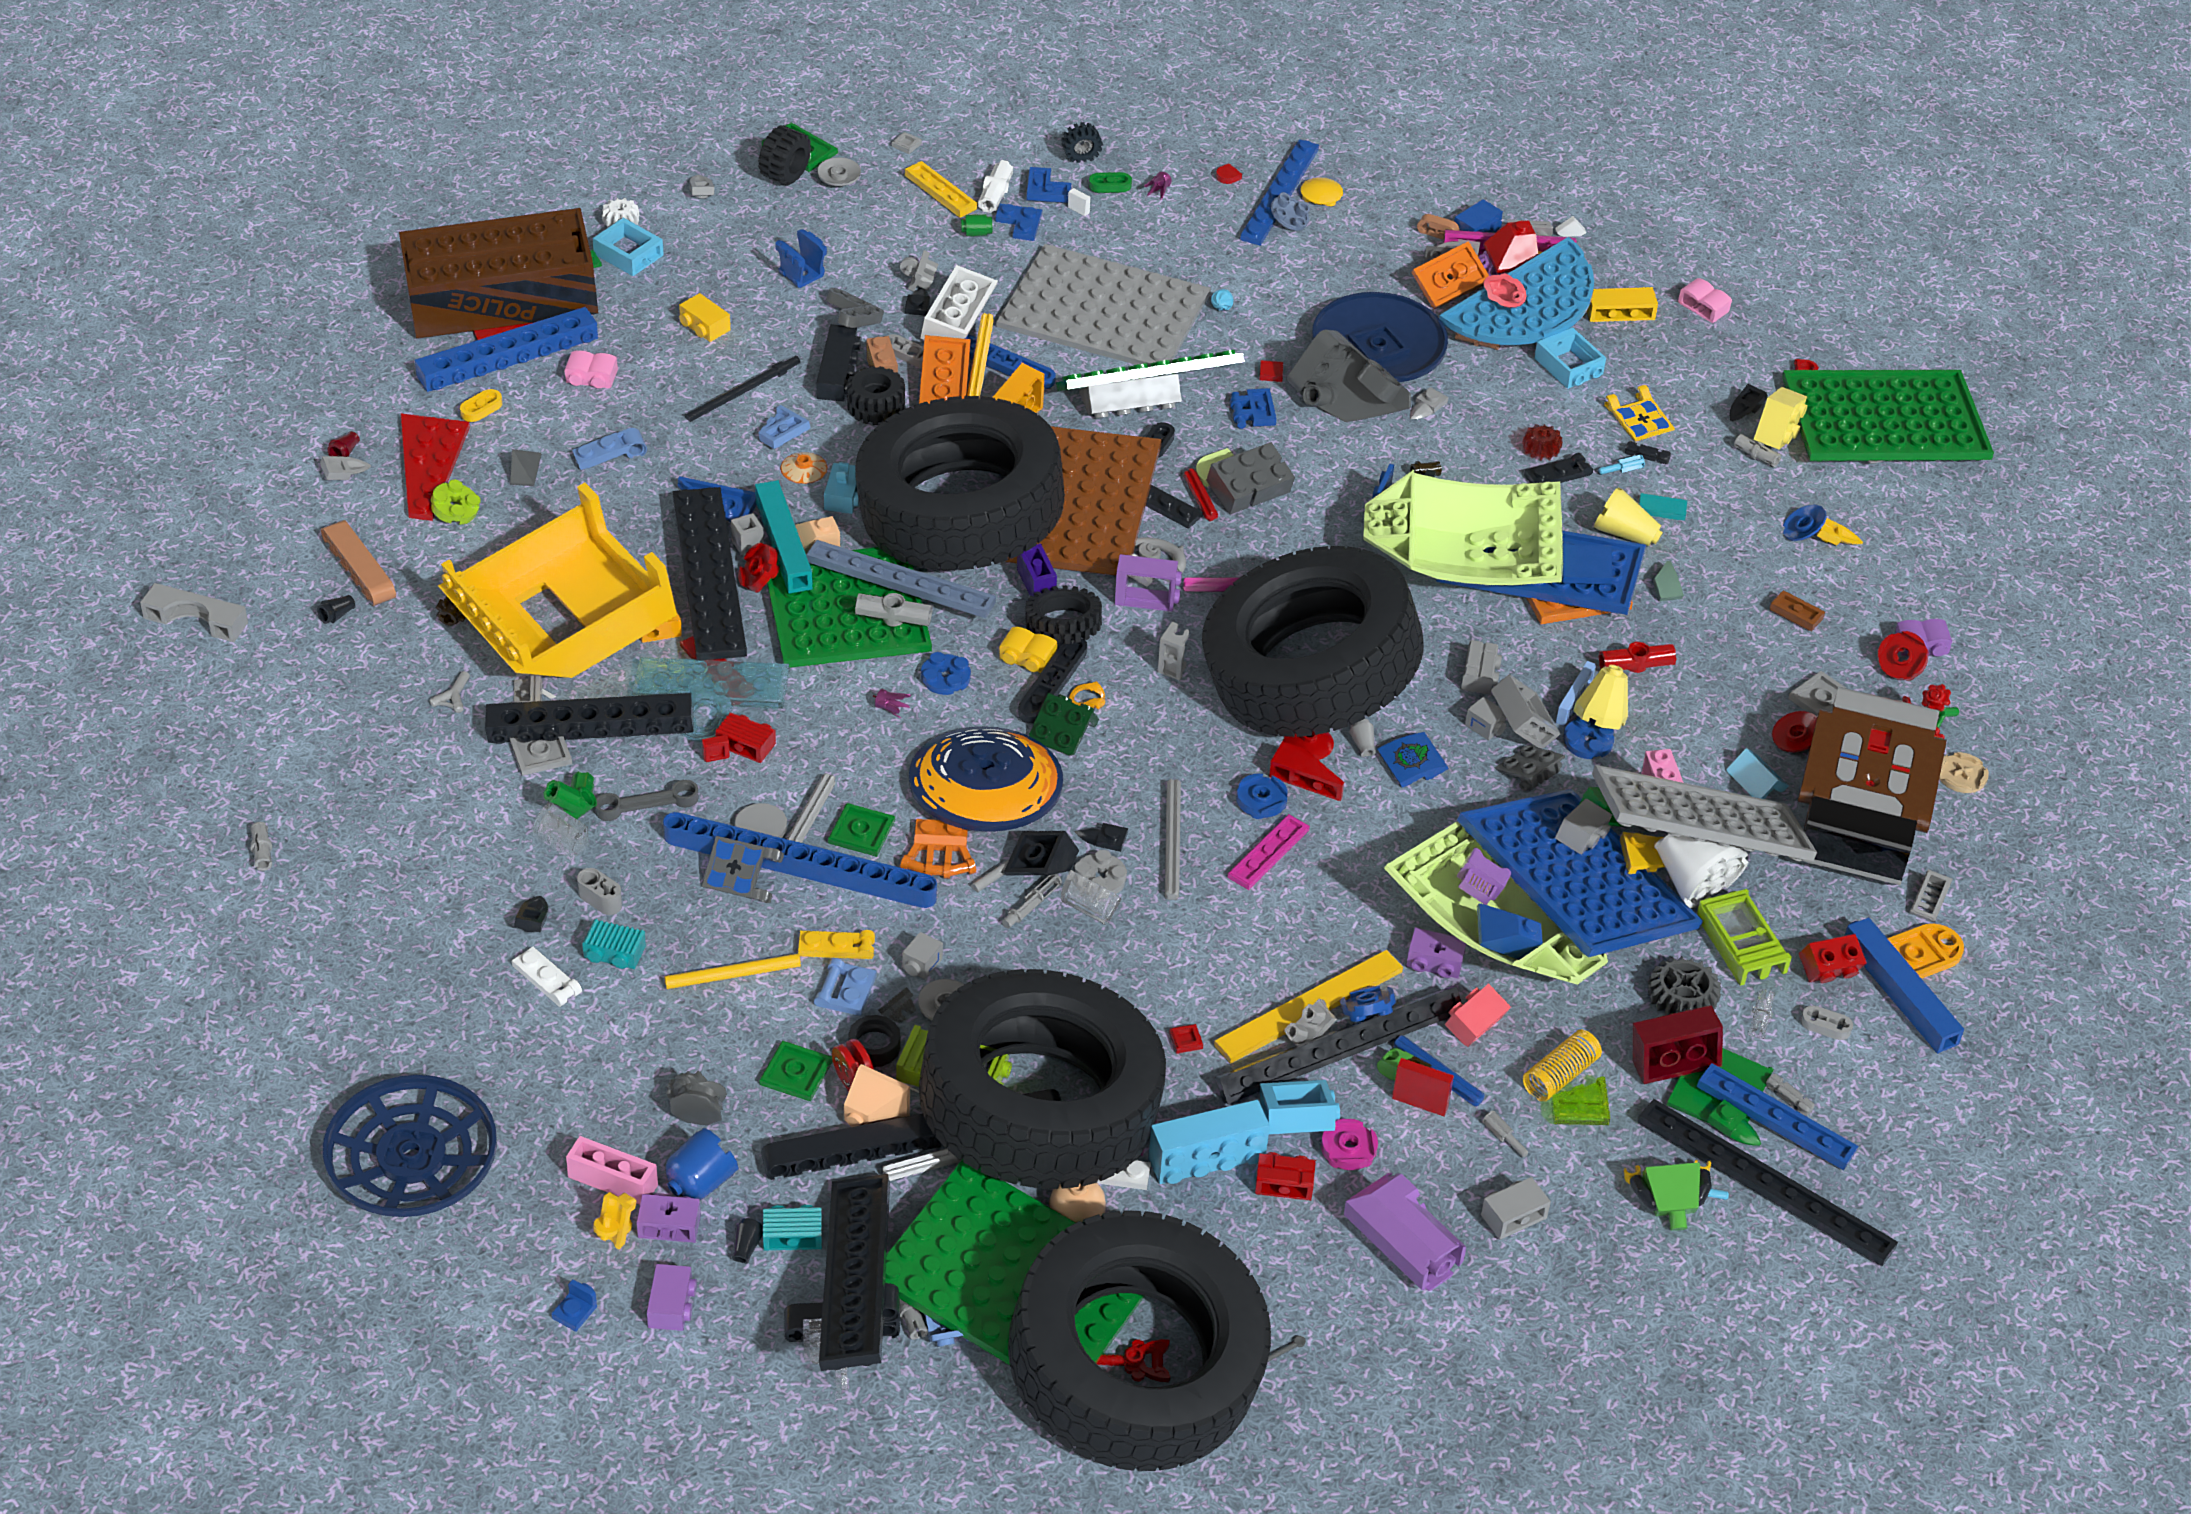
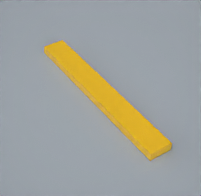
[1214,950,1403,1064]

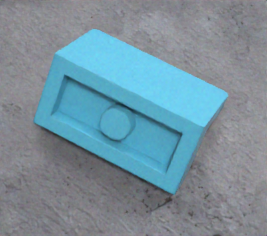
[1727,748,1789,799]

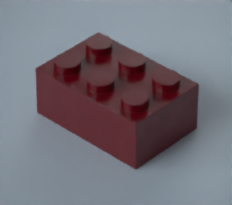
[1632,1005,1723,1084]

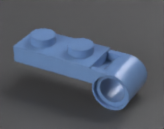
[572,428,647,470]

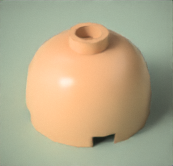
[1049,1183,1106,1223]

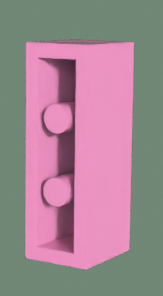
[566,1136,658,1205]

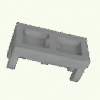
[1158,622,1189,681]
[514,673,543,703]

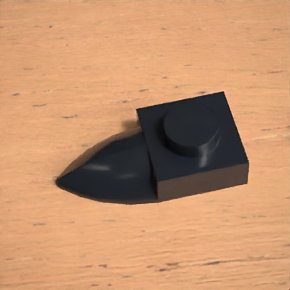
[905,287,930,316]
[1729,384,1768,421]
[1074,823,1128,852]
[514,896,548,933]

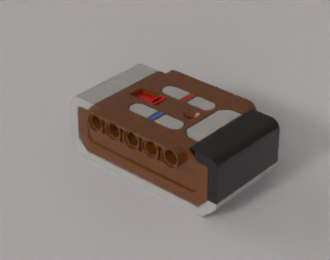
[1798,686,1947,885]

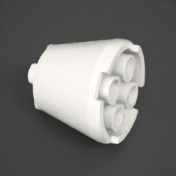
[1654,834,1749,908]

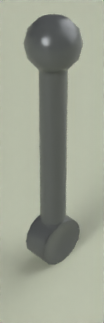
[1268,1336,1306,1362]

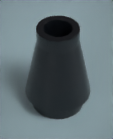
[317,595,355,624]
[732,1218,763,1264]

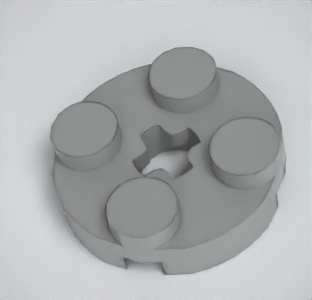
[1074,850,1127,897]

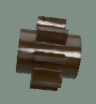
[435,596,466,626]

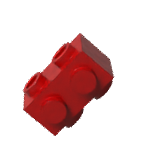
[1798,934,1867,983]

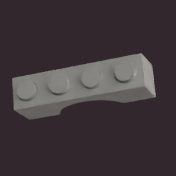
[140,583,248,642]

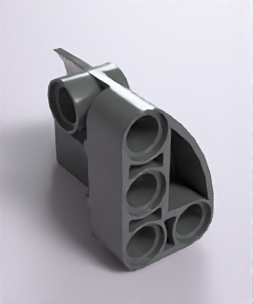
[1287,330,1411,422]

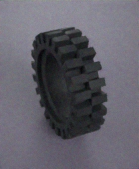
[1025,586,1102,644]

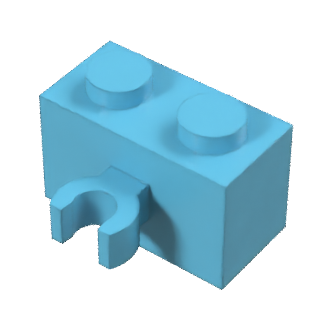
[824,462,859,514]

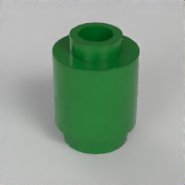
[961,214,993,237]

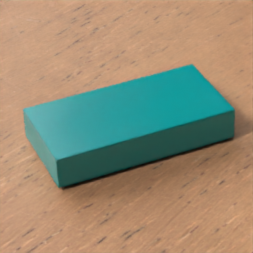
[1639,493,1687,521]

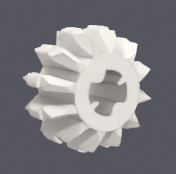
[602,198,640,228]

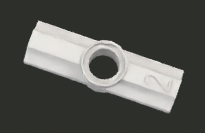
[978,160,1013,213]

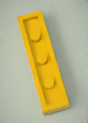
[905,161,977,218]

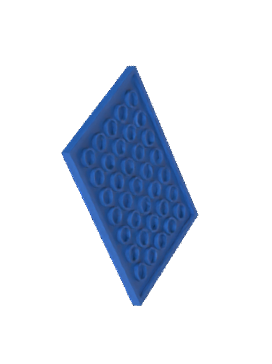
[1457,789,1703,958]

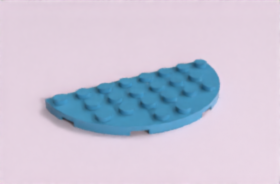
[1439,236,1594,345]

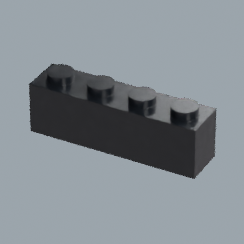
[816,324,861,402]

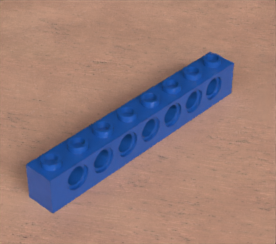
[415,307,598,392]

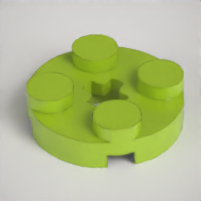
[431,479,481,525]

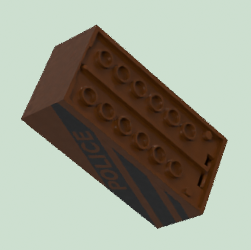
[399,208,599,339]

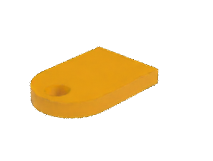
[1887,924,1964,979]

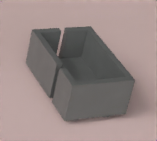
[1206,442,1295,515]

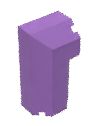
[1344,1173,1466,1291]

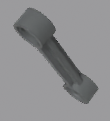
[595,780,699,821]

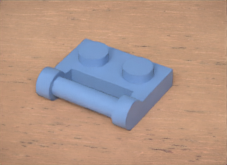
[814,958,877,1016]

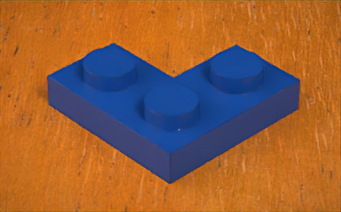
[1027,167,1072,203]
[995,203,1043,241]

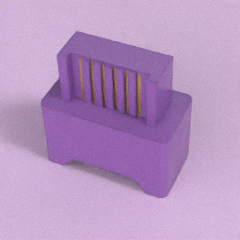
[1457,848,1511,905]

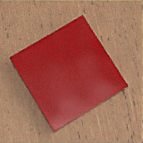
[1392,1058,1454,1117]

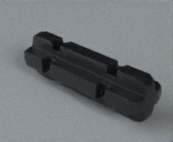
[1625,441,1671,465]

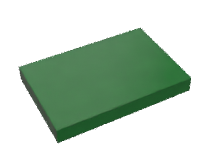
[762,122,838,172]

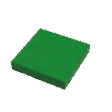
[828,803,895,857]
[759,1040,833,1102]

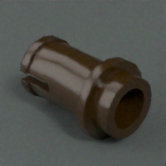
[1410,461,1442,476]

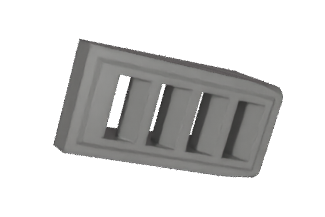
[1909,869,1953,923]

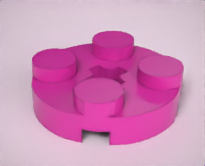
[1321,1119,1378,1170]

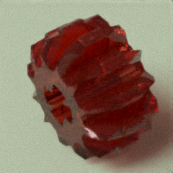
[1522,424,1563,461]

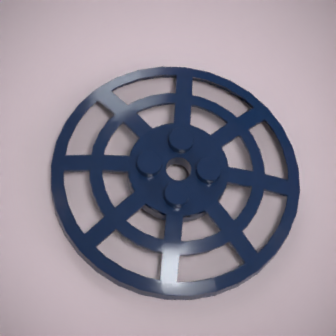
[323,1075,497,1217]

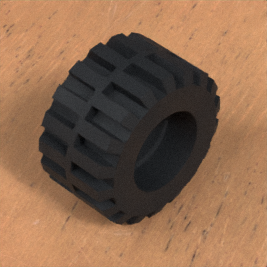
[758,125,811,186]
[847,366,905,425]

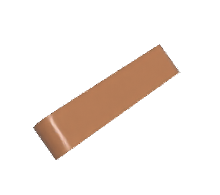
[321,520,396,606]

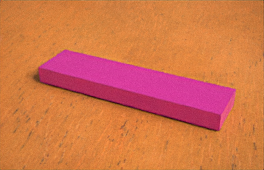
[1227,814,1310,890]

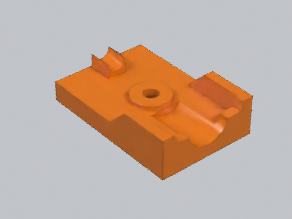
[1411,241,1489,309]

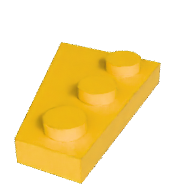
[1620,832,1665,874]

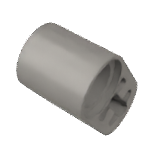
[577,868,622,915]

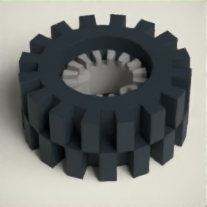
[1061,122,1103,163]

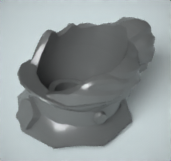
[666,1071,727,1126]

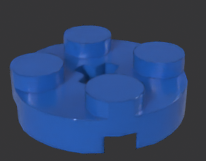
[921,652,971,695]
[1563,716,1614,759]
[1236,773,1288,819]
[1340,986,1396,1022]

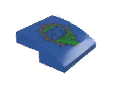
[1377,732,1449,787]

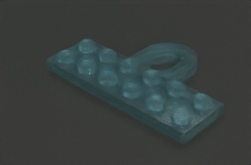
[632,657,790,743]

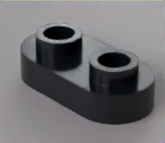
[1146,422,1175,458]

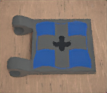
[702,836,784,903]

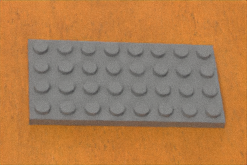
[1592,765,1817,861]

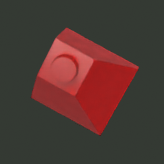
[1484,220,1538,273]

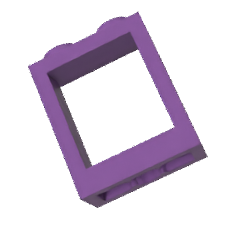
[1115,554,1182,612]

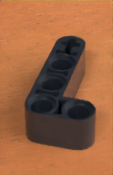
[784,1283,900,1342]

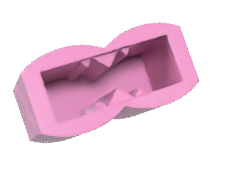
[1678,278,1732,323]
[565,351,618,388]

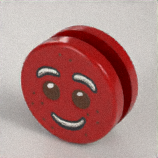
[832,1039,874,1092]

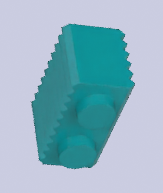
[582,919,646,969]
[763,1205,822,1251]

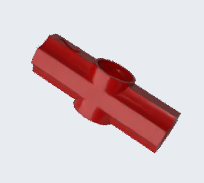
[1598,642,1676,673]

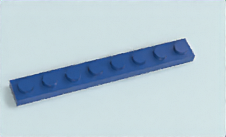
[1240,139,1319,246]

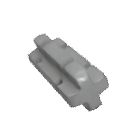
[1766,1073,1815,1116]

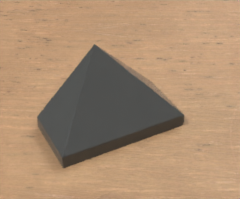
[510,449,542,486]

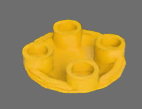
[1301,177,1343,207]

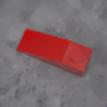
[1269,741,1344,802]

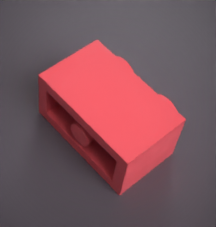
[1444,984,1511,1047]

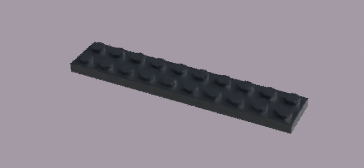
[672,487,747,661]
[819,1174,890,1371]

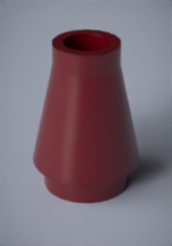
[327,431,360,457]

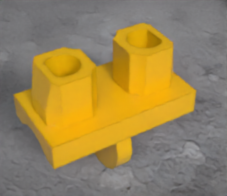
[593,1192,637,1249]

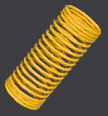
[1523,1029,1602,1102]

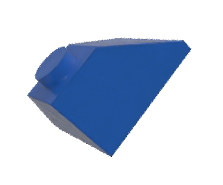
[1477,903,1543,960]

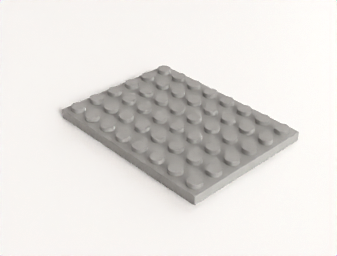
[996,244,1211,367]

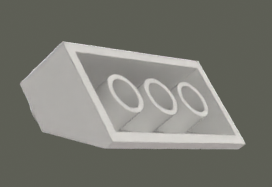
[921,265,998,340]

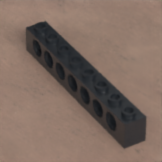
[485,693,694,744]

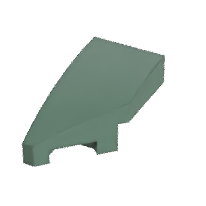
[1653,561,1684,602]

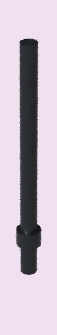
[685,355,800,422]

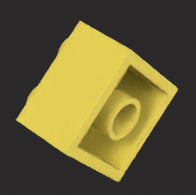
[1754,387,1807,449]

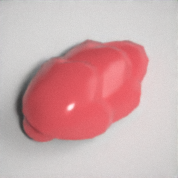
[1484,273,1526,308]

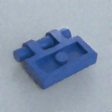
[1230,388,1277,429]

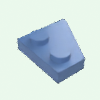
[758,405,810,449]

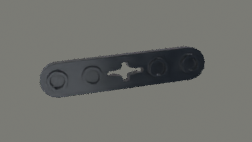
[1018,638,1087,723]

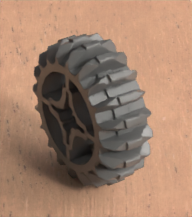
[1648,955,1721,1015]

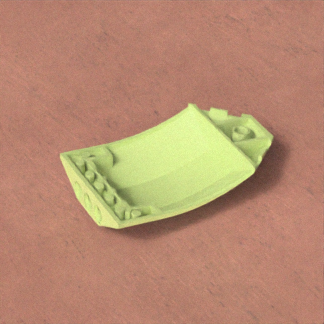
[1384,821,1608,985]

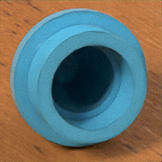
[1211,289,1234,311]

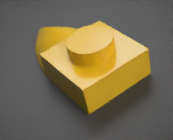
[1816,518,1863,546]

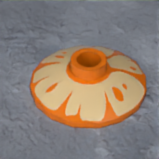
[780,452,828,484]

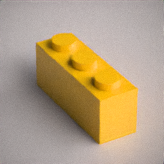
[1587,287,1658,322]

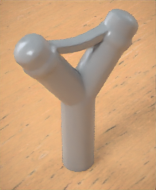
[429,671,470,713]

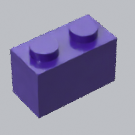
[1017,544,1057,596]

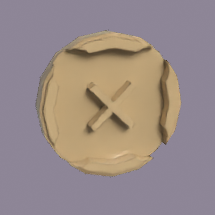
[1939,752,1989,793]

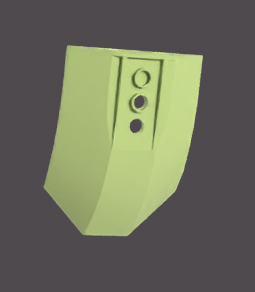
[1363,470,1563,585]

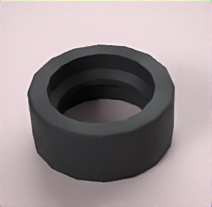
[848,1015,901,1067]

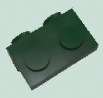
[1029,693,1099,756]

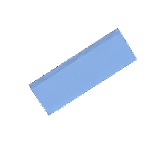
[1556,661,1596,726]

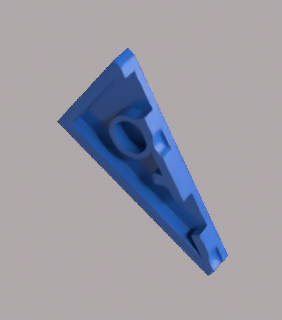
[678,476,756,522]

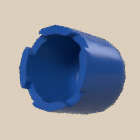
[665,1128,739,1200]

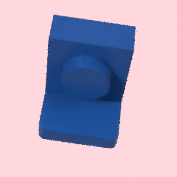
[552,1279,597,1332]

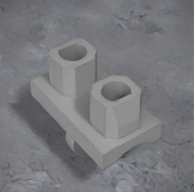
[900,250,938,292]
[1285,999,1337,1046]

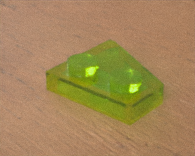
[1551,1076,1610,1126]

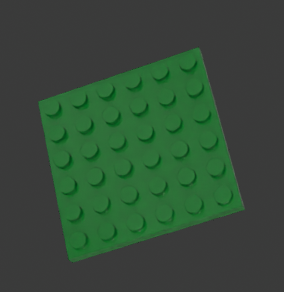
[767,547,932,668]

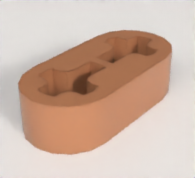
[1417,214,1460,240]

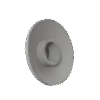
[818,157,861,186]
[918,979,964,1020]

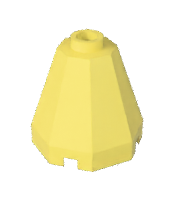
[1573,665,1628,730]

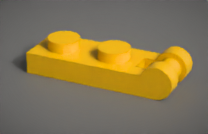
[798,930,875,959]

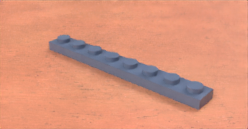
[806,540,996,618]

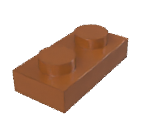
[1770,590,1825,632]

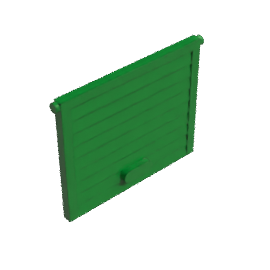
[1666,1048,1774,1122]

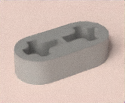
[1801,1006,1853,1040]

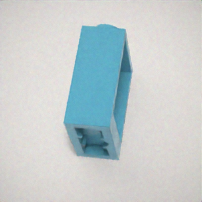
[593,217,664,276]
[1534,327,1606,389]
[1260,1080,1340,1134]

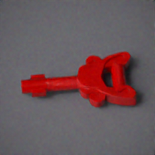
[1096,1339,1170,1382]

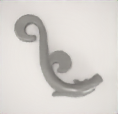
[1135,537,1187,582]

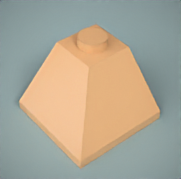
[795,516,840,555]
[844,1064,910,1127]

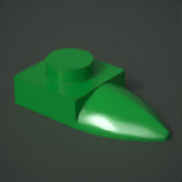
[1707,1100,1761,1146]

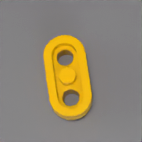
[460,389,502,422]

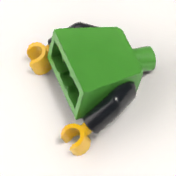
[1624,1160,1712,1231]

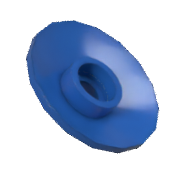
[1783,504,1827,541]

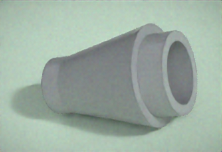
[1349,719,1376,757]

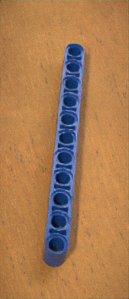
[663,812,937,908]

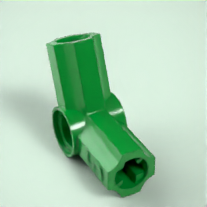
[543,771,597,820]

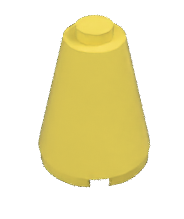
[1594,487,1663,546]

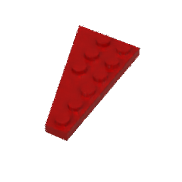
[401,413,470,521]

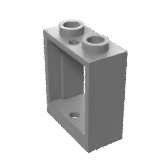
[1491,674,1560,749]

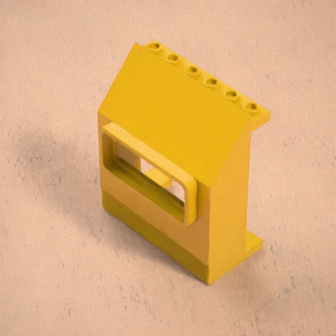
[438,482,677,678]

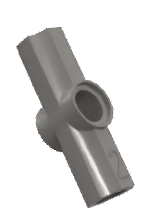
[855,593,933,626]

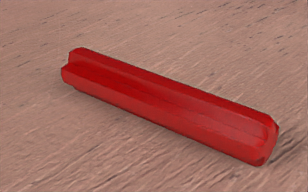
[1183,468,1218,521]

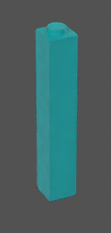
[755,480,813,593]

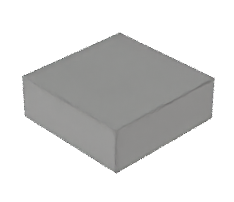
[892,132,922,154]

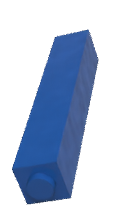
[1844,917,1964,1054]

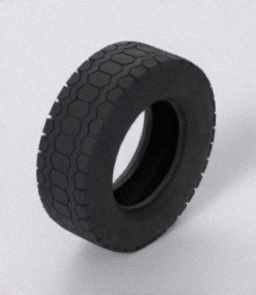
[855,396,1065,570]
[1202,546,1424,737]
[919,969,1166,1189]
[1008,1211,1271,1471]

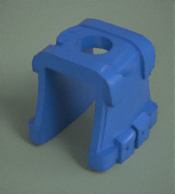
[775,229,827,288]

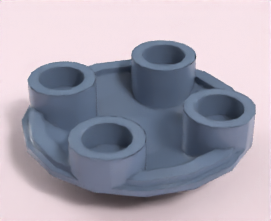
[1271,192,1310,231]

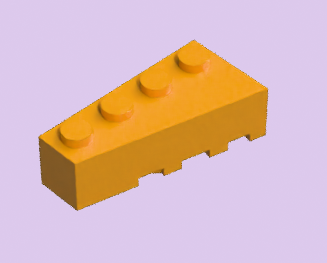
[993,363,1045,413]

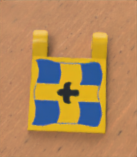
[1604,385,1675,442]

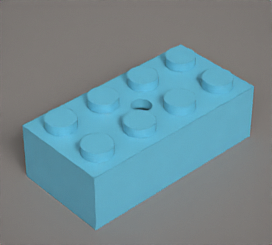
[1148,1100,1270,1184]

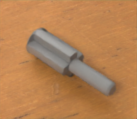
[1482,1111,1528,1157]

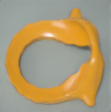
[1069,681,1106,709]

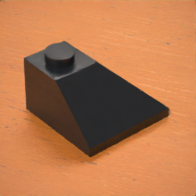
[1004,831,1079,876]

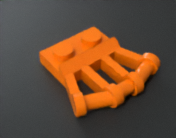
[900,819,976,879]

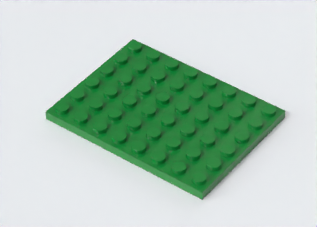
[1782,370,1994,462]
[885,1159,1145,1365]

